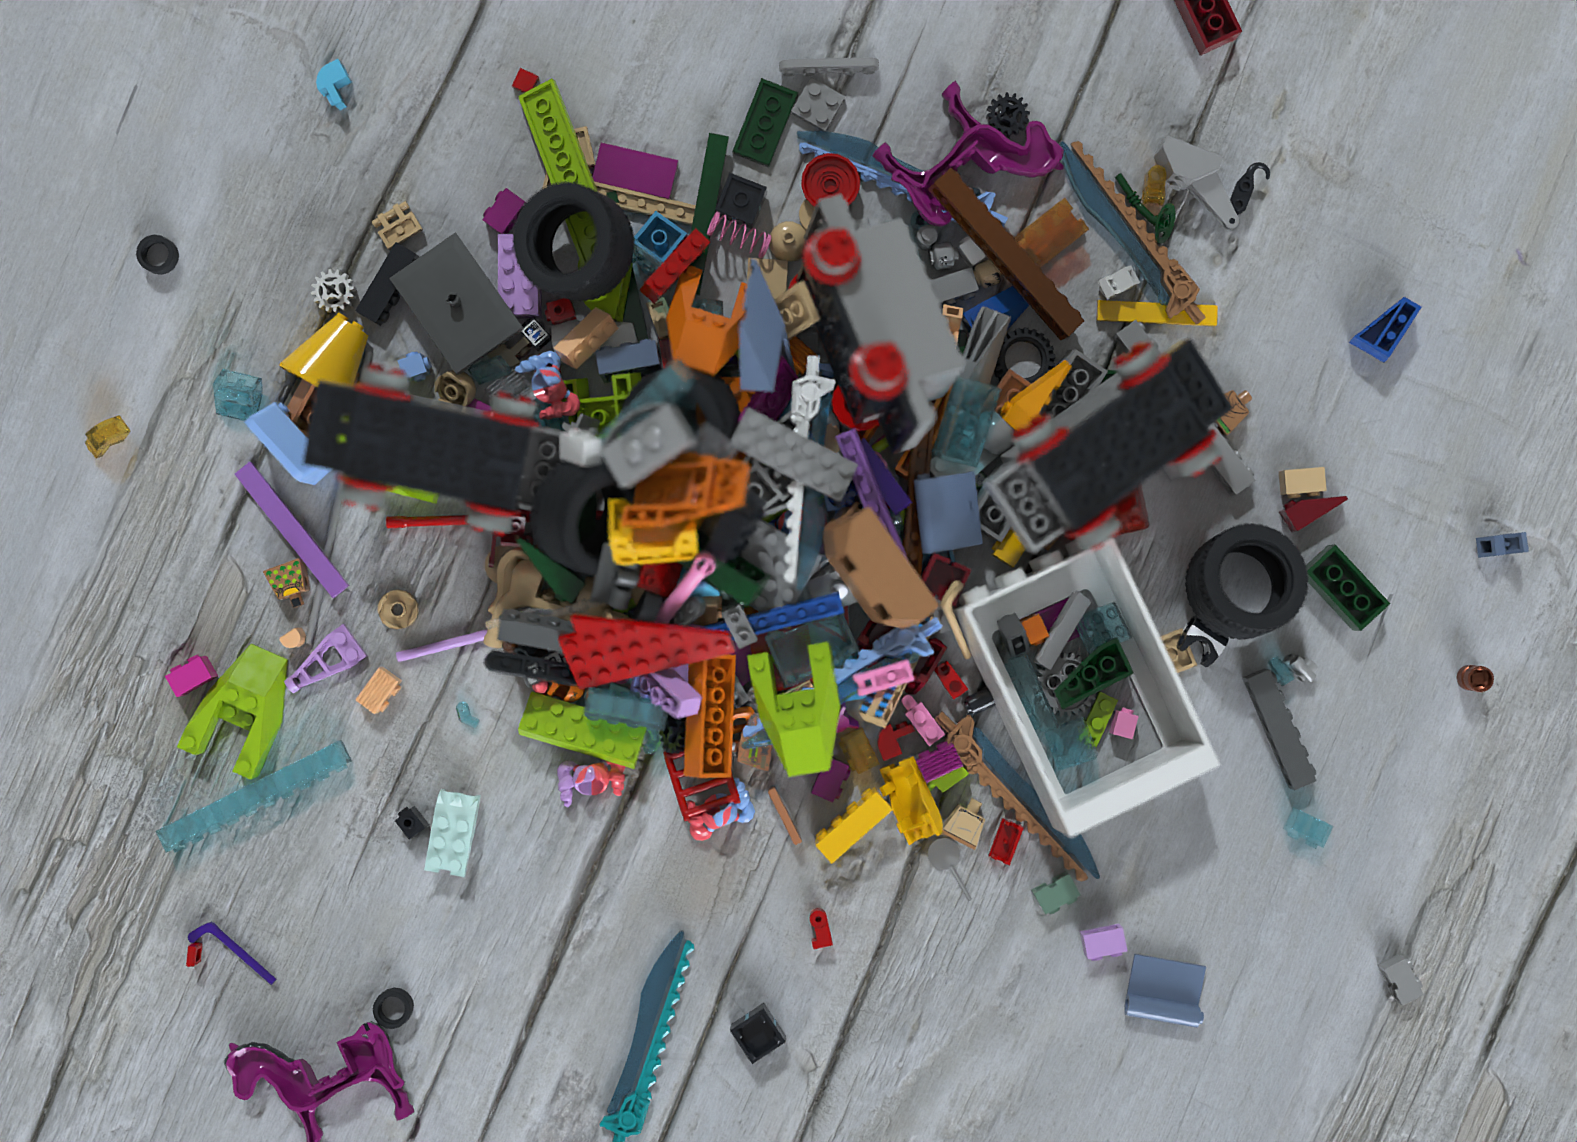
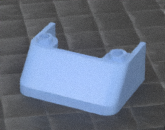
[244,402,331,485]

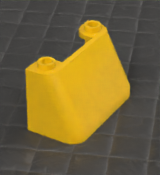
[609,499,697,565]

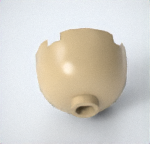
[769,221,806,262]
[434,370,476,406]

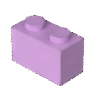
[1080,924,1127,961]

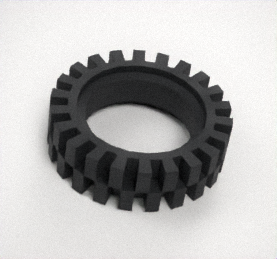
[994,328,1056,383]

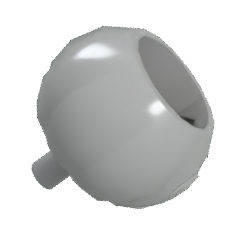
[972,411,1014,455]

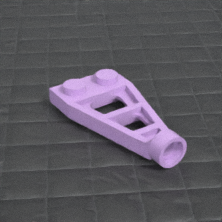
[284,624,368,693]

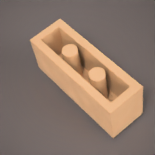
[553,307,619,370]

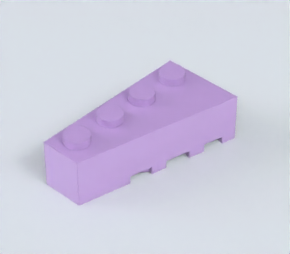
[630,668,702,718]

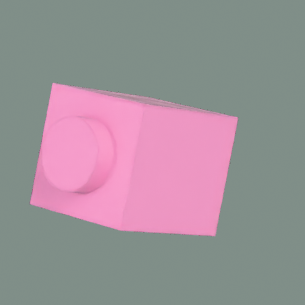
[1109,707,1139,739]

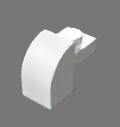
[1098,266,1140,300]

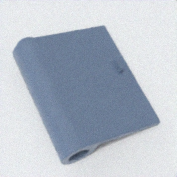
[914,471,983,553]
[1124,954,1206,1027]

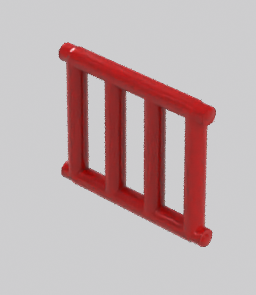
[663,748,741,822]

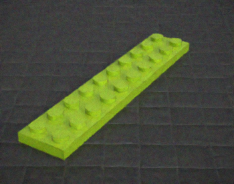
[518,78,598,266]

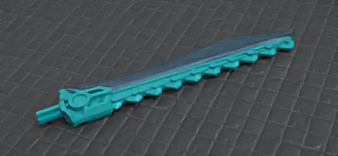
[599,930,694,1142]

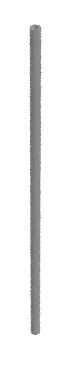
[305,351,372,644]

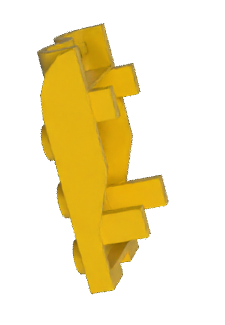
[879,756,943,845]

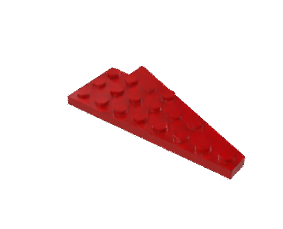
[558,614,735,690]

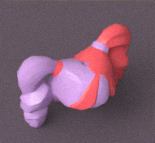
[557,760,626,807]

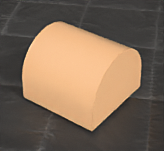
[279,628,306,648]

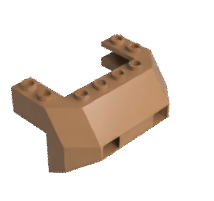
[823,501,939,629]

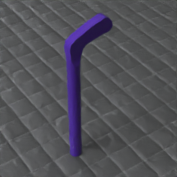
[188,922,277,985]

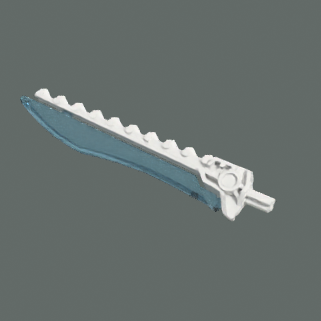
[783,356,835,591]

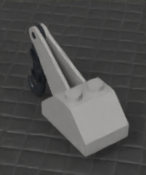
[1154,135,1270,230]

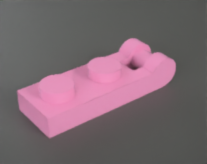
[853,659,914,696]

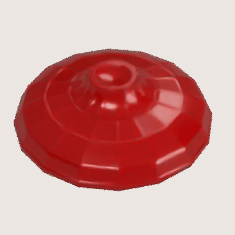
[801,153,860,207]

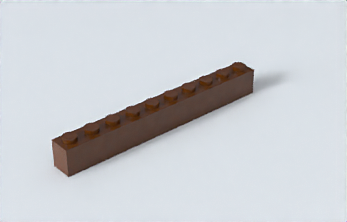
[928,168,1085,341]

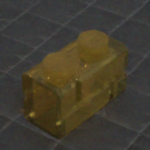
[839,726,880,774]

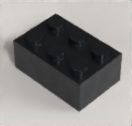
[704,488,767,564]

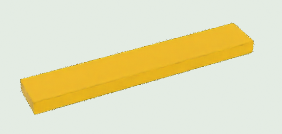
[1096,300,1218,326]

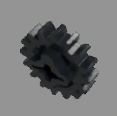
[986,92,1030,138]
[659,712,686,754]

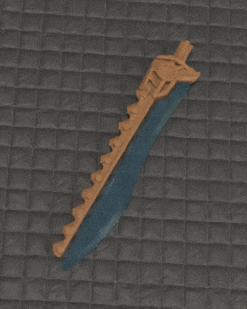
[1060,141,1206,325]
[934,711,1100,882]

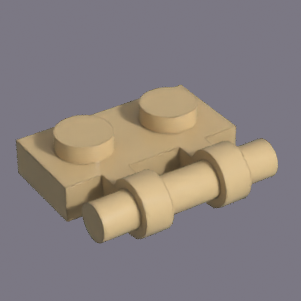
[371,201,423,250]

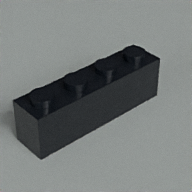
[355,242,419,326]

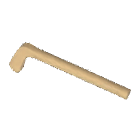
[941,581,971,659]

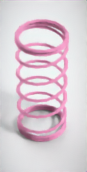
[707,211,772,258]

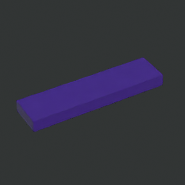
[860,438,912,515]

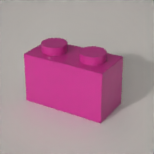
[165,654,218,697]

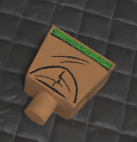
[1216,390,1252,436]

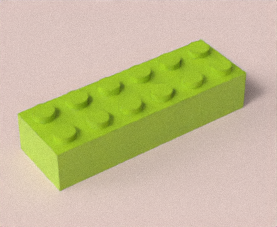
[518,691,647,769]

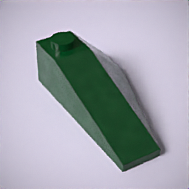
[514,534,586,604]
[1053,637,1134,709]

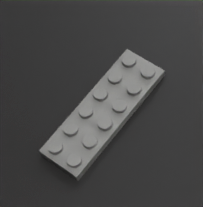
[729,408,858,502]

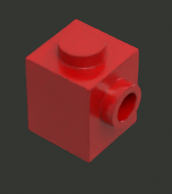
[545,298,577,325]

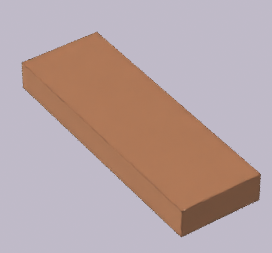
[768,786,802,845]

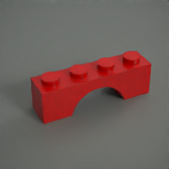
[639,228,710,304]

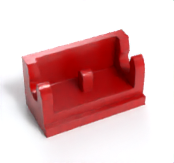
[988,818,1024,866]

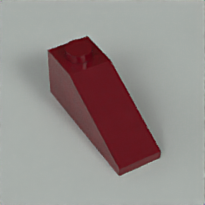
[1279,496,1348,532]

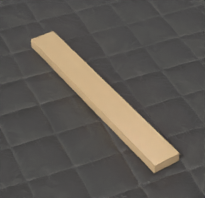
[542,171,696,226]

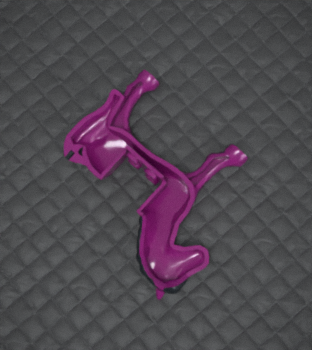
[224,1022,415,1142]

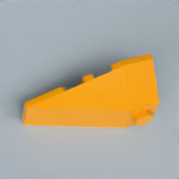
[1001,360,1072,430]

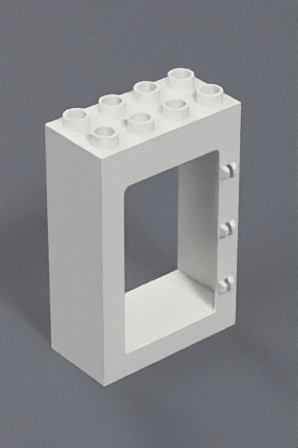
[952,538,1220,837]

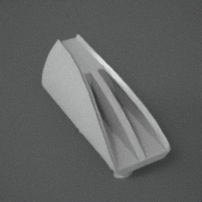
[953,307,1011,395]

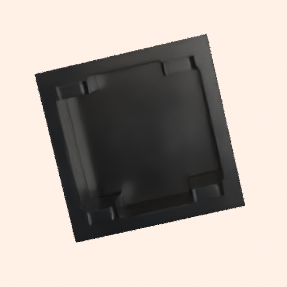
[715,172,767,229]
[730,1003,786,1064]

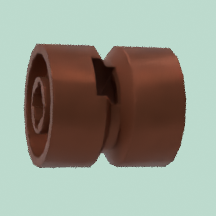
[1457,665,1494,692]

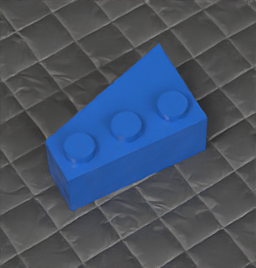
[1349,297,1422,363]

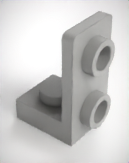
[722,601,757,648]

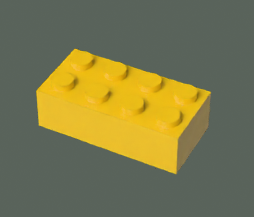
[815,787,893,864]

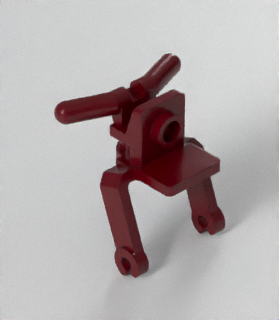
[488,508,533,568]

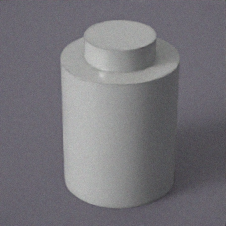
[916,225,937,250]

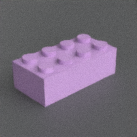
[498,234,542,318]

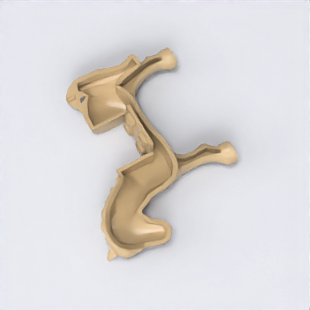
[483,547,645,648]

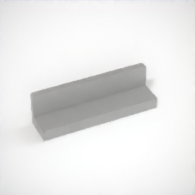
[1032,591,1091,670]

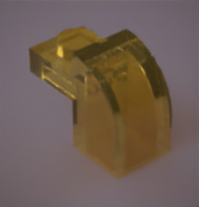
[85,415,131,459]

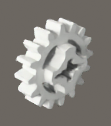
[311,269,356,313]

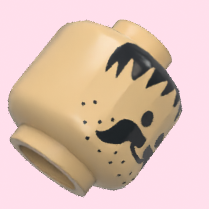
[973,260,1002,288]

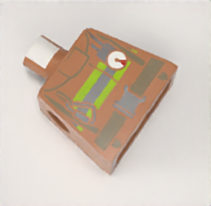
[732,731,772,771]

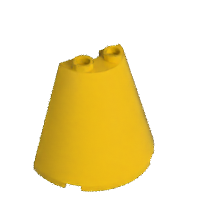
[279,312,369,387]

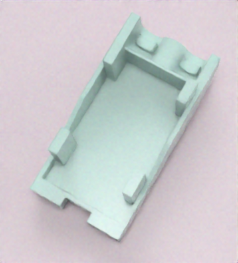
[424,789,481,877]

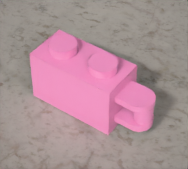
[901,694,945,746]

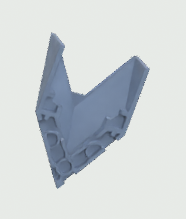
[739,259,796,391]

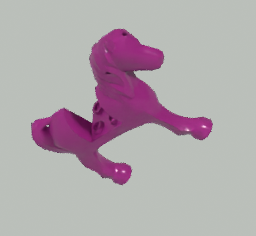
[872,81,1064,226]

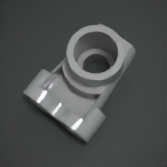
[1283,654,1318,682]

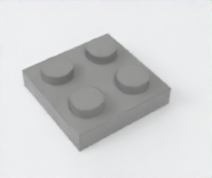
[791,77,845,133]

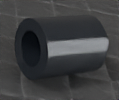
[963,688,996,715]

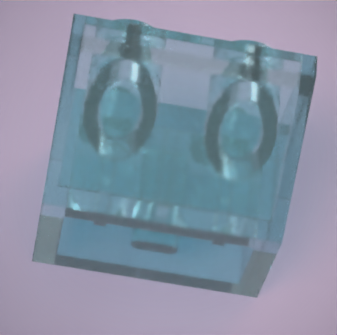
[213,369,263,421]

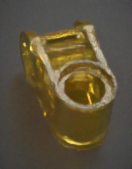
[1141,165,1166,206]

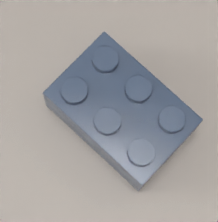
[595,339,662,383]

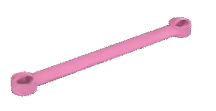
[614,552,715,684]

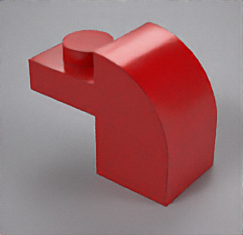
[877,721,915,761]

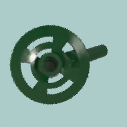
[1115,173,1176,243]

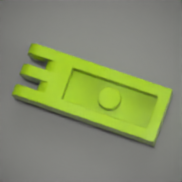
[1077,692,1118,749]

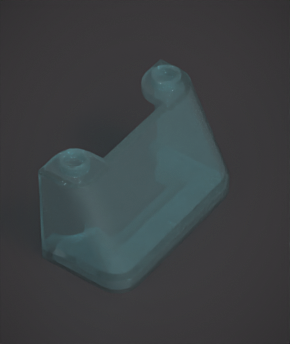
[764,613,859,688]

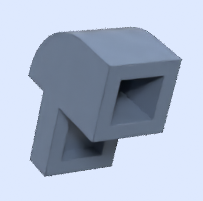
[1476,532,1529,558]

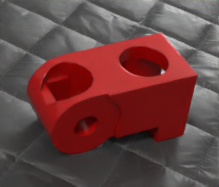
[934,660,969,700]
[810,908,833,950]

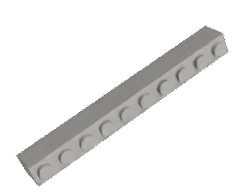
[1113,320,1256,496]

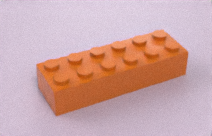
[684,655,736,778]

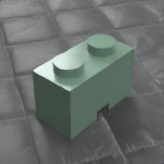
[1031,871,1081,915]

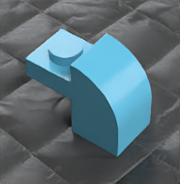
[316,59,352,110]

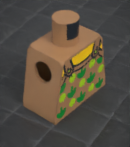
[263,558,310,608]

